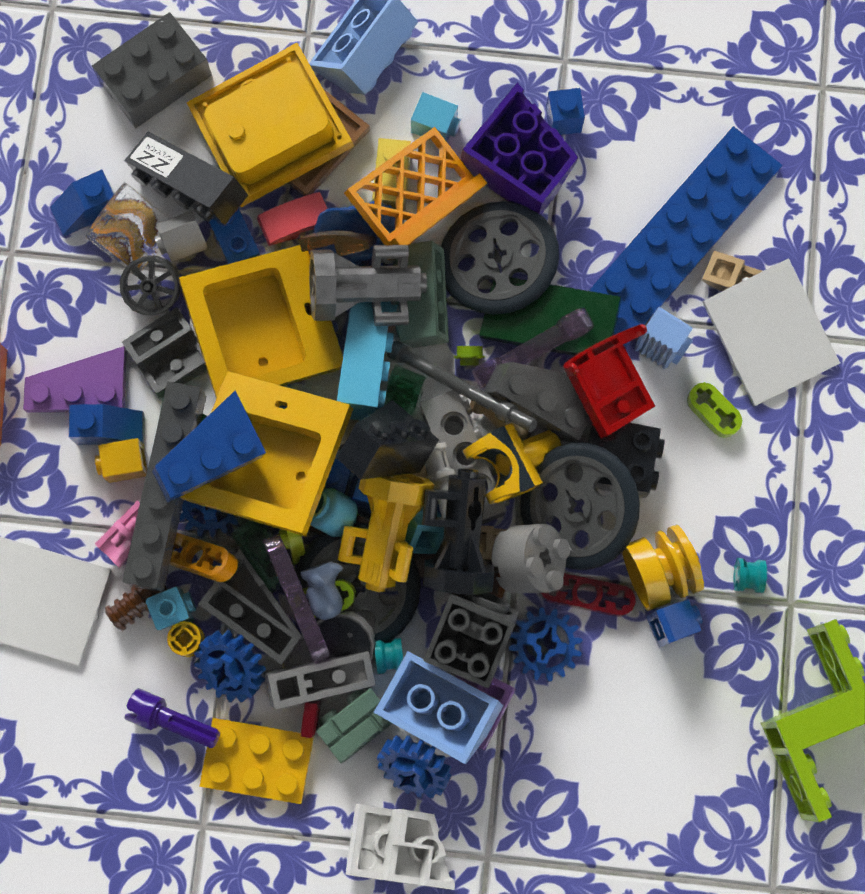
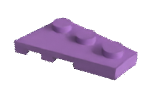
[23,346,127,413]

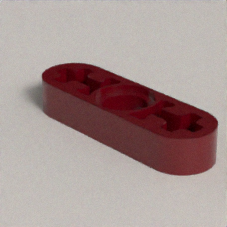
[539,573,636,617]

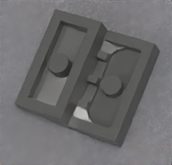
[122,307,207,399]

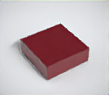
[300,699,321,738]

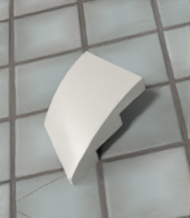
[345,804,455,890]

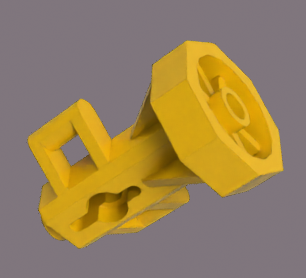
[337,474,435,592]

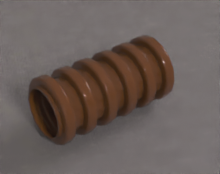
[105,586,168,631]

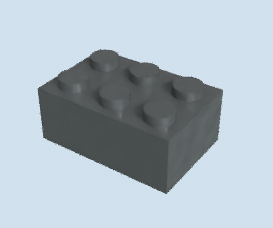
[91,12,212,129]

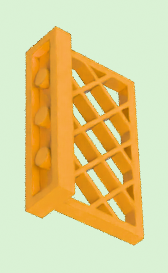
[344,127,487,260]

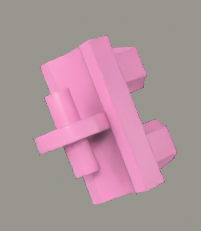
[95,500,140,568]

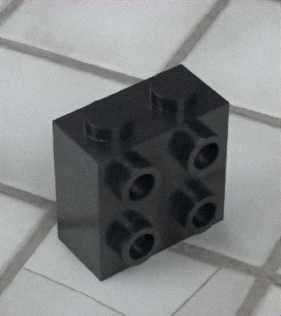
[582,423,665,498]

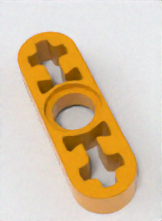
[170,532,238,582]

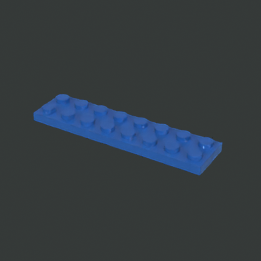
[588,126,783,348]

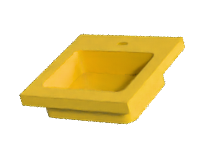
[186,43,355,208]
[179,243,343,399]
[180,371,353,537]

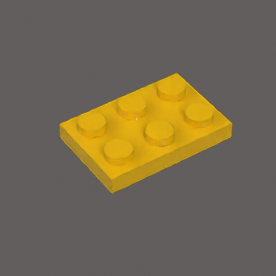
[199,718,314,804]

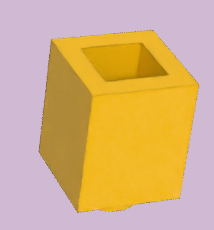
[95,438,148,483]

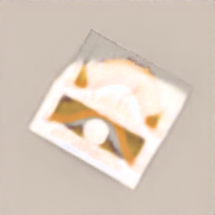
[86,182,170,277]

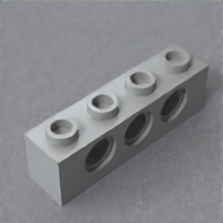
[420,390,509,524]

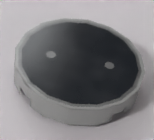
[308,610,375,661]

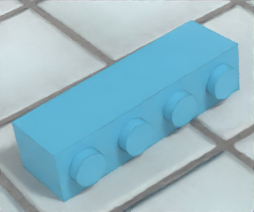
[337,301,398,421]

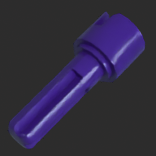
[124,688,220,748]

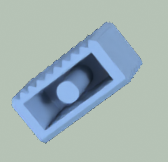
[635,307,693,369]

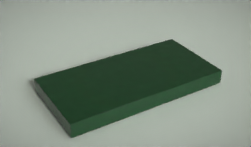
[479,277,622,356]

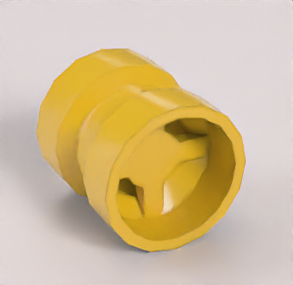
[167,621,205,657]

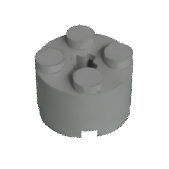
[492,524,570,593]

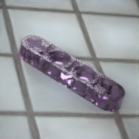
[263,534,330,663]

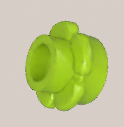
[453,346,485,366]

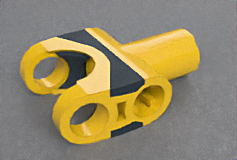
[463,423,562,504]

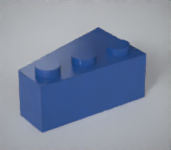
[152,390,266,503]

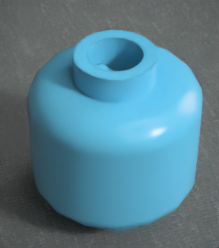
[311,488,358,537]

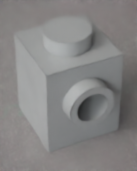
[154,210,208,263]

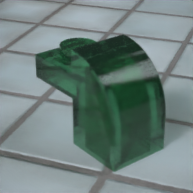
[385,365,426,418]

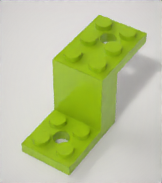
[760,619,865,823]

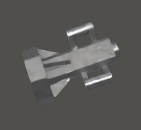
[309,245,427,326]

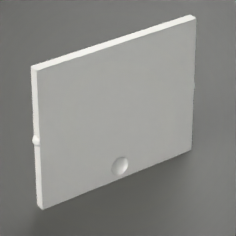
[702,258,840,406]
[0,537,112,666]

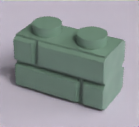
[316,687,393,764]

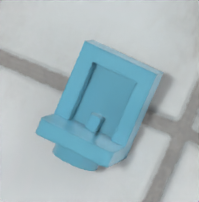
[146,586,196,630]

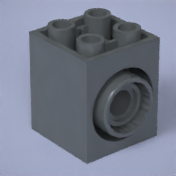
[423,593,519,689]

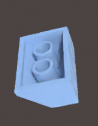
[309,0,418,95]
[374,651,503,764]

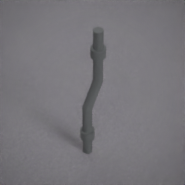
[385,341,537,432]

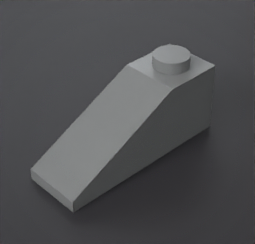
[263,651,376,710]

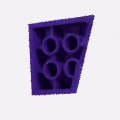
[460,82,578,215]

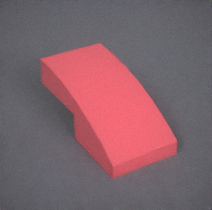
[257,192,327,246]

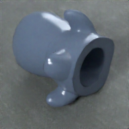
[300,561,343,620]

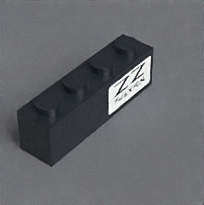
[124,131,248,226]

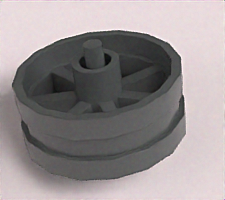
[120,255,182,315]

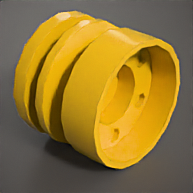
[622,524,704,611]

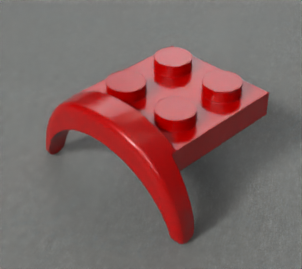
[563,324,655,438]

